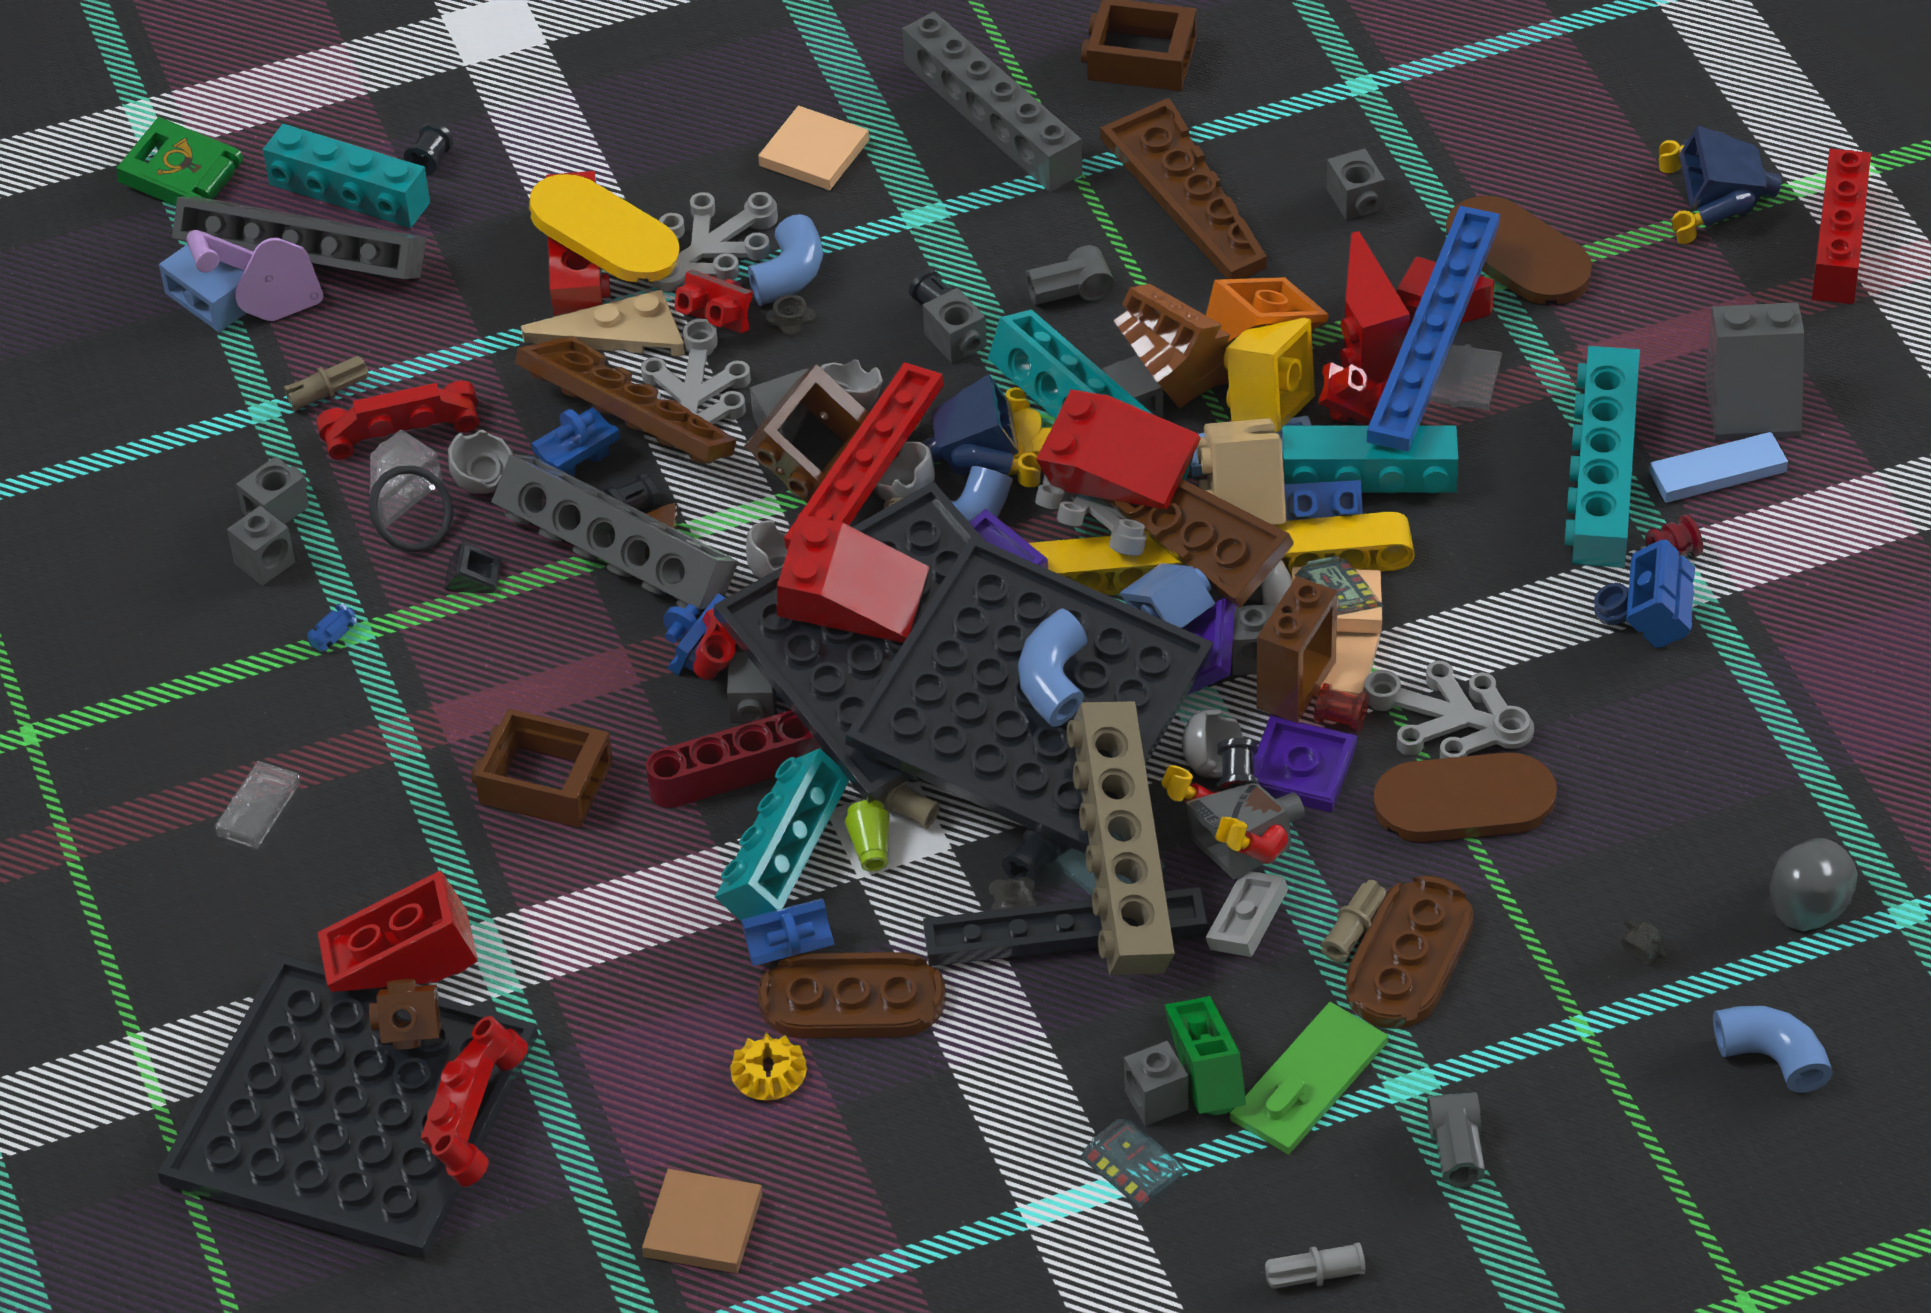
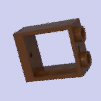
[1081,0,1197,92]
[744,364,869,504]
[1257,576,1338,723]
[472,709,613,828]

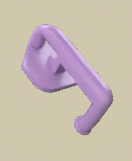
[186,230,323,321]

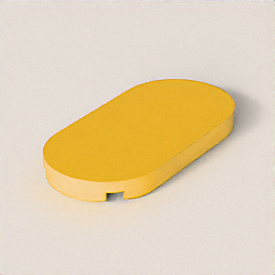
[529,174,679,282]

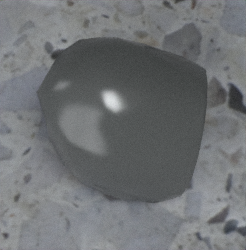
[1769,838,1858,931]

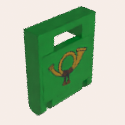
[116,117,243,206]

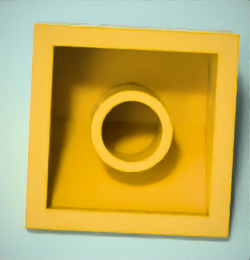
[1224,318,1315,432]

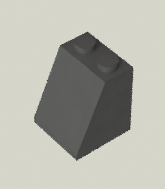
[1704,302,1804,440]

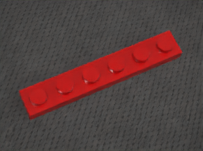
[784,362,944,550]

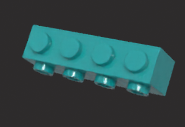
[263,124,430,229]
[1282,426,1459,493]
[714,748,849,921]

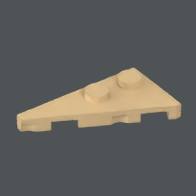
[521,290,685,356]

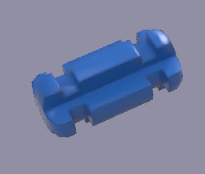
[307,604,357,652]

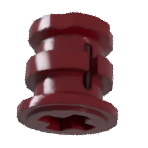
[1645,514,1703,558]

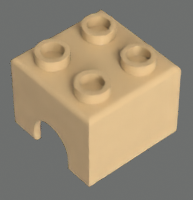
[1197,418,1286,525]

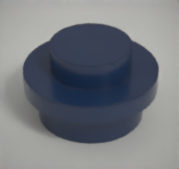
[1594,583,1629,625]

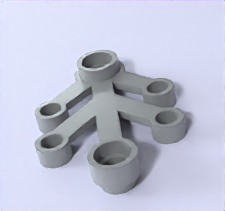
[652,192,778,292]
[641,319,751,449]
[1035,476,1147,556]
[1364,661,1534,759]

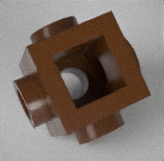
[369,979,441,1050]

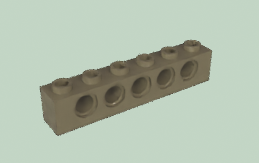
[1067,701,1175,975]

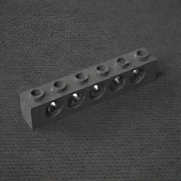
[902,11,1082,193]
[172,196,426,279]
[492,455,739,614]

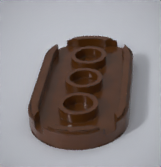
[1446,196,1592,305]
[1373,753,1557,842]
[1345,876,1473,1029]
[757,952,946,1038]

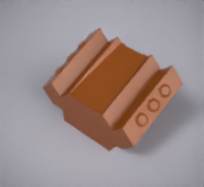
[1114,284,1231,409]

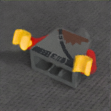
[1161,765,1305,880]

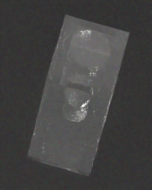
[370,430,442,528]

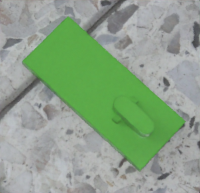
[1230,1002,1388,1155]

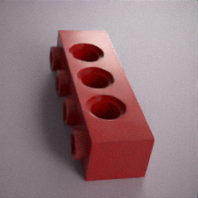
[1812,148,1871,304]
[546,171,611,317]

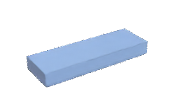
[1649,432,1788,503]

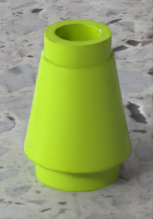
[844,800,890,871]

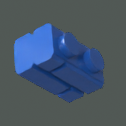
[1626,540,1695,648]

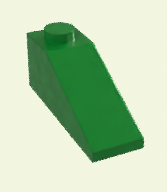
[1164,996,1246,1115]

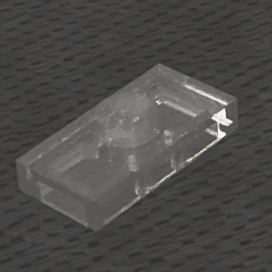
[215,761,300,848]

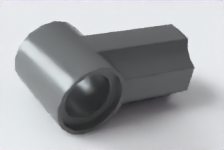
[1025,245,1115,305]
[1427,1092,1485,1188]

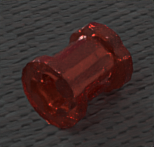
[1314,683,1369,733]

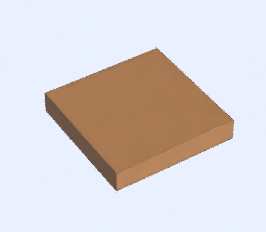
[642,1169,762,1274]

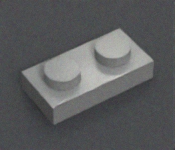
[1206,871,1288,957]

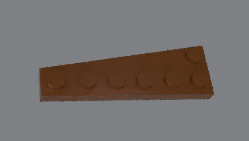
[1100,98,1267,279]
[515,336,737,464]
[1102,479,1294,608]

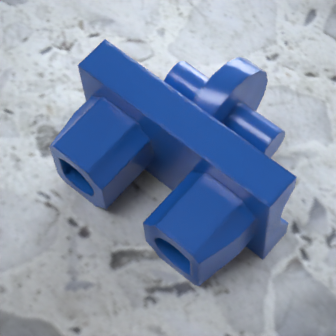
[532,407,620,476]
[1284,480,1363,521]
[663,593,726,676]
[741,898,835,966]

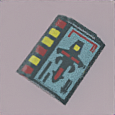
[1295,556,1384,615]
[1080,1119,1189,1209]

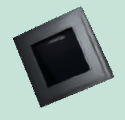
[444,541,502,593]

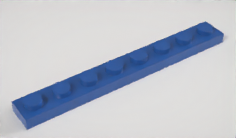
[1367,206,1500,452]

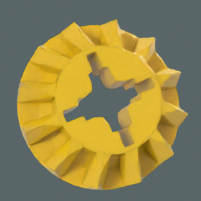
[730,1032,807,1100]

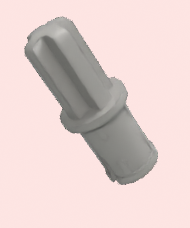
[1265,1242,1366,1289]

